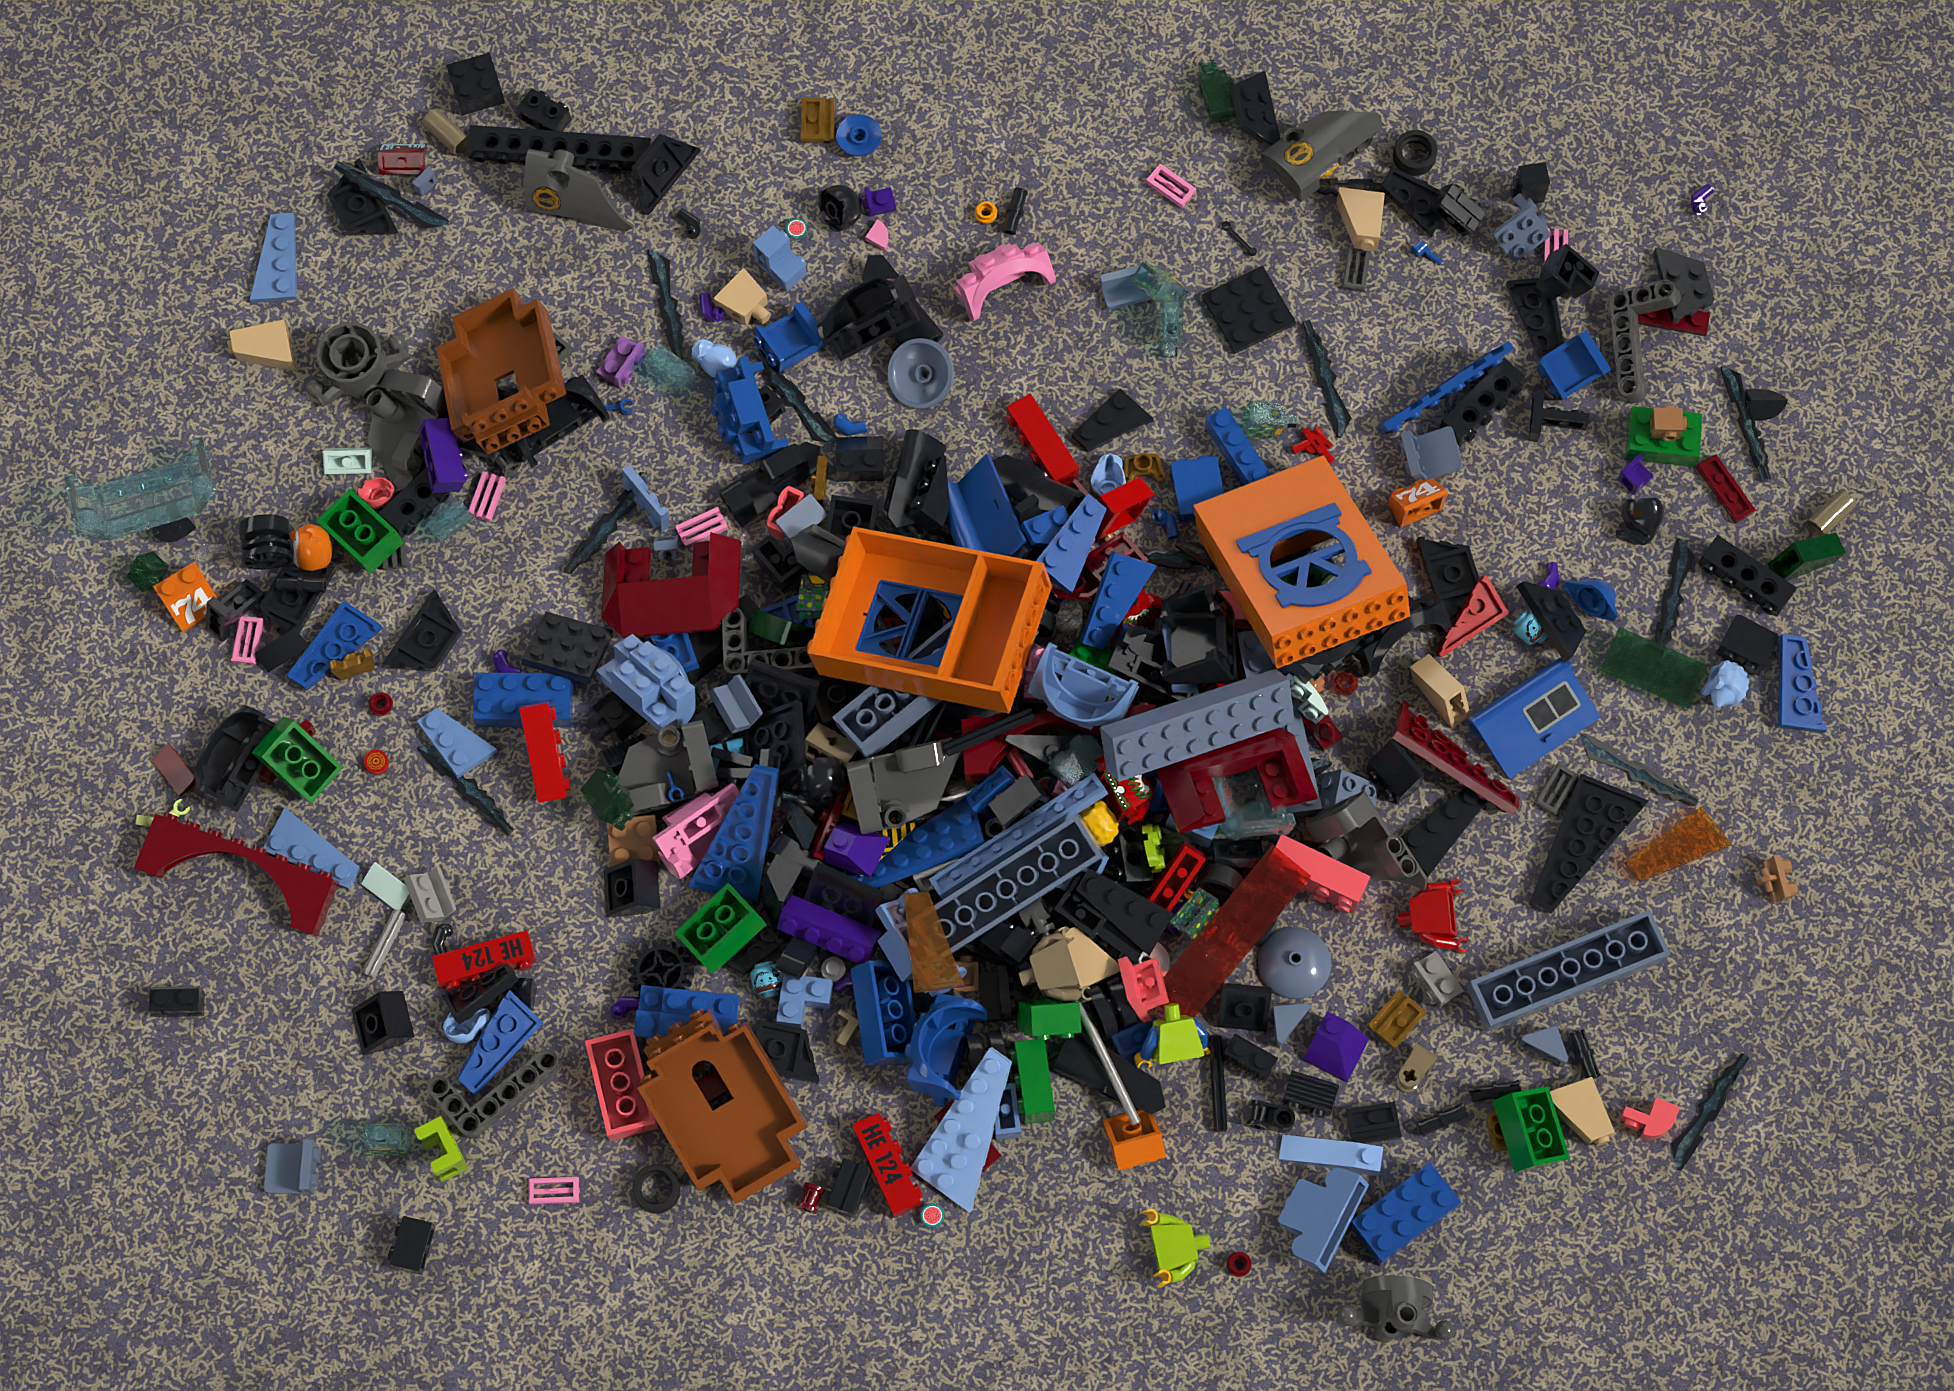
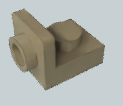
[835,1009,860,1051]

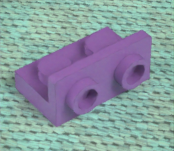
[596,335,646,388]

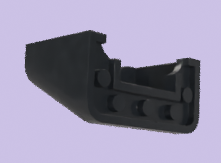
[1160,583,1237,685]

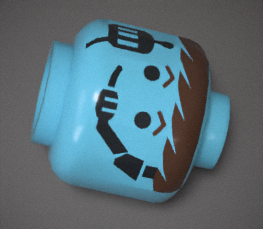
[1513,610,1548,645]
[750,961,783,999]

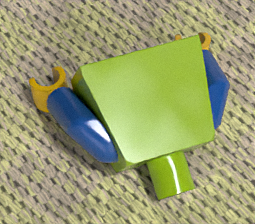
[1134,1003,1210,1068]

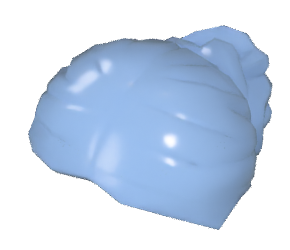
[691,339,737,378]
[1091,453,1126,497]
[443,1007,492,1044]

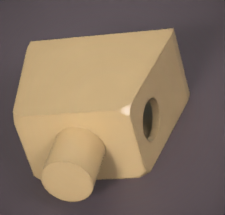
[714,268,771,325]

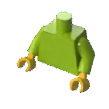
[1141,1209,1211,1288]

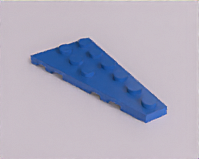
[1377,341,1514,434]
[687,764,779,902]
[846,797,985,888]

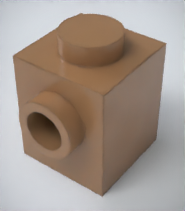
[1650,405,1687,441]

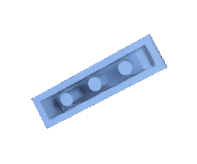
[1278,1135,1383,1177]

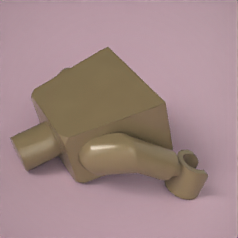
[1018,927,1092,1003]

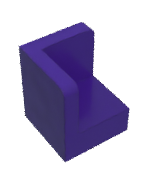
[1617,454,1653,495]

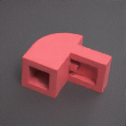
[1619,1098,1680,1140]

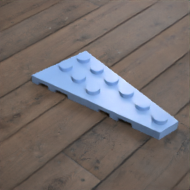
[911,1047,1012,1213]

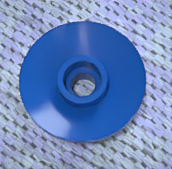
[836,114,882,156]

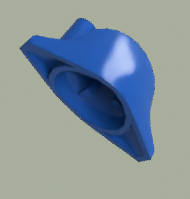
[1563,576,1618,622]

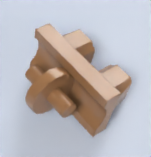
[1756,855,1799,904]

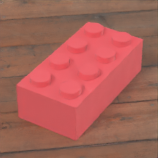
[1266,834,1371,914]
[585,1028,658,1141]

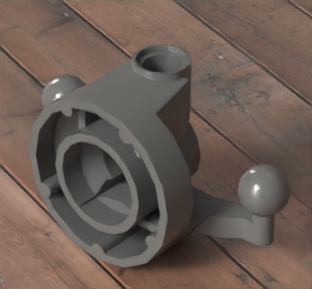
[306,322,410,407]
[1336,1275,1455,1343]

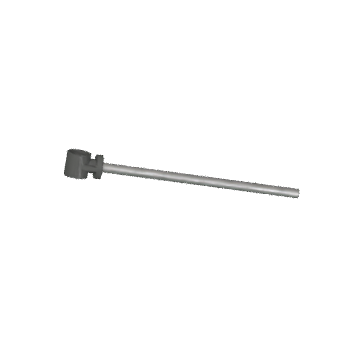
[1018,897,1141,1126]

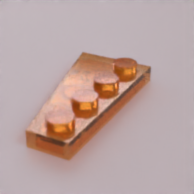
[1624,807,1732,883]
[904,892,964,993]

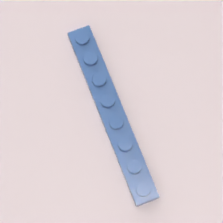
[929,773,1108,900]

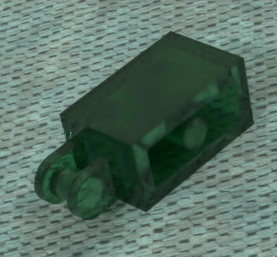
[1198,59,1236,125]
[580,768,634,831]

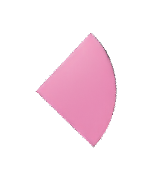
[865,219,888,251]

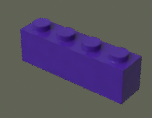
[777,895,882,964]

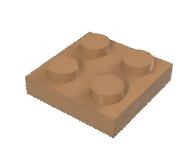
[606,814,660,867]

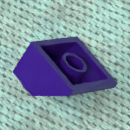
[824,821,890,879]
[1303,1011,1369,1082]

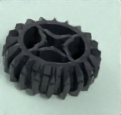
[628,939,695,998]

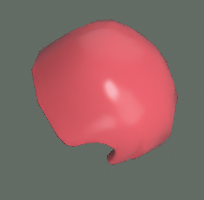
[357,477,396,511]

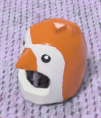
[289,523,333,571]

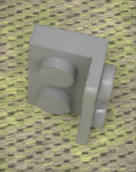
[404,867,456,923]
[1411,951,1464,1008]

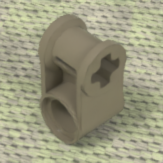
[1396,1043,1438,1093]

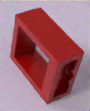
[1095,477,1154,540]

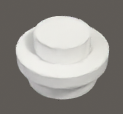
[821,957,846,982]

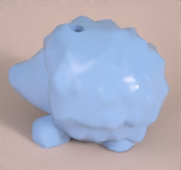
[1700,660,1750,708]

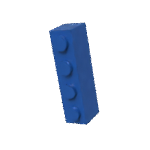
[1205,406,1271,486]

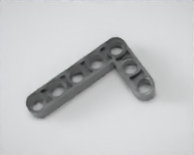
[1609,280,1681,403]
[722,608,818,680]
[427,1049,561,1139]

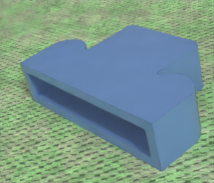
[1278,1167,1369,1273]

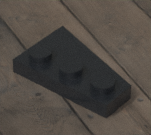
[1071,388,1154,452]

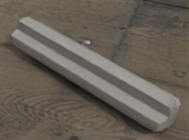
[363,909,406,978]

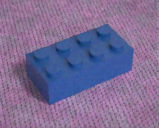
[473,673,574,727]
[851,961,916,1066]
[1349,1162,1461,1266]

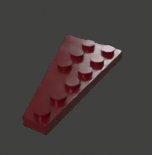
[1392,700,1520,816]

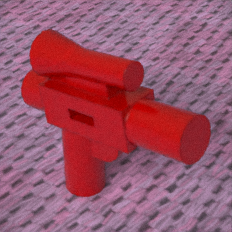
[1290,426,1335,464]

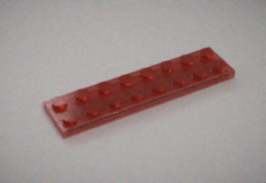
[1159,845,1311,1019]

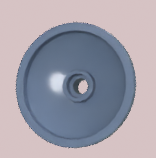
[888,338,954,409]
[1258,927,1331,999]

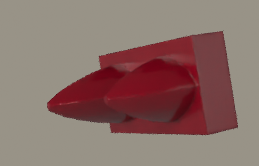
[1300,711,1343,752]

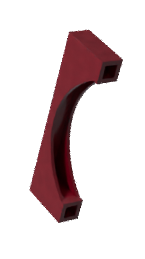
[961,702,1156,782]
[134,812,339,936]

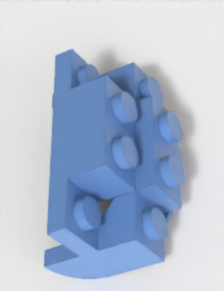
[596,634,695,731]
[1028,642,1139,730]
[875,888,967,997]

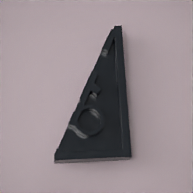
[1002,735,1097,779]

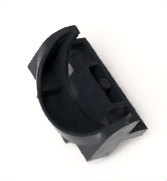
[817,274,921,361]
[514,374,610,469]
[1353,591,1452,678]
[1106,623,1204,702]
[1278,636,1363,684]
[192,705,276,813]

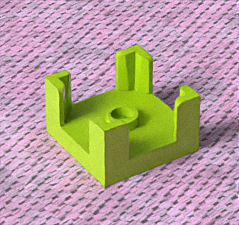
[414,1116,469,1182]

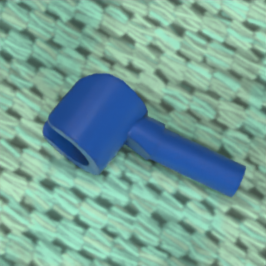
[1411,241,1443,265]
[604,398,633,415]
[666,771,685,803]

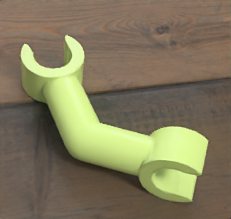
[135,799,190,826]

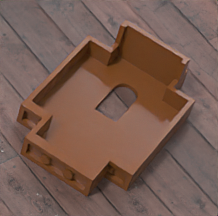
[436,288,566,454]
[637,1008,808,1204]

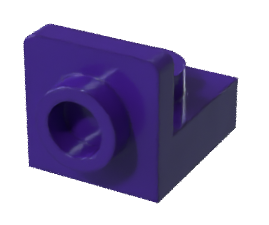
[861,187,896,217]

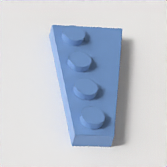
[250,213,297,303]
[263,807,360,890]

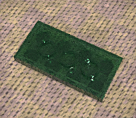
[1600,627,1708,709]

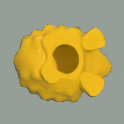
[1078,800,1119,846]

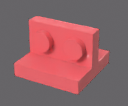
[1118,956,1169,1023]

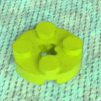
[1142,824,1167,873]

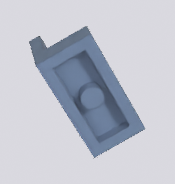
[1100,264,1152,310]
[775,494,828,548]
[708,674,762,733]

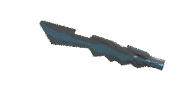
[1582,733,1699,806]

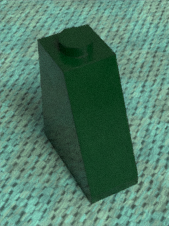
[1768,532,1846,581]
[748,609,814,648]

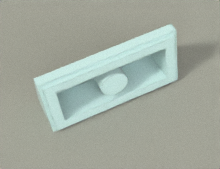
[323,448,372,474]
[361,862,411,911]

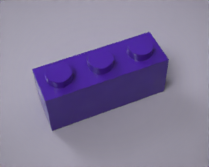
[418,418,467,493]

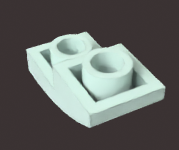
[1289,675,1328,724]

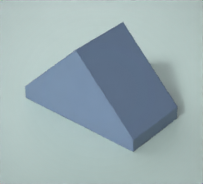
[1272,1003,1312,1048]
[1518,1026,1568,1068]

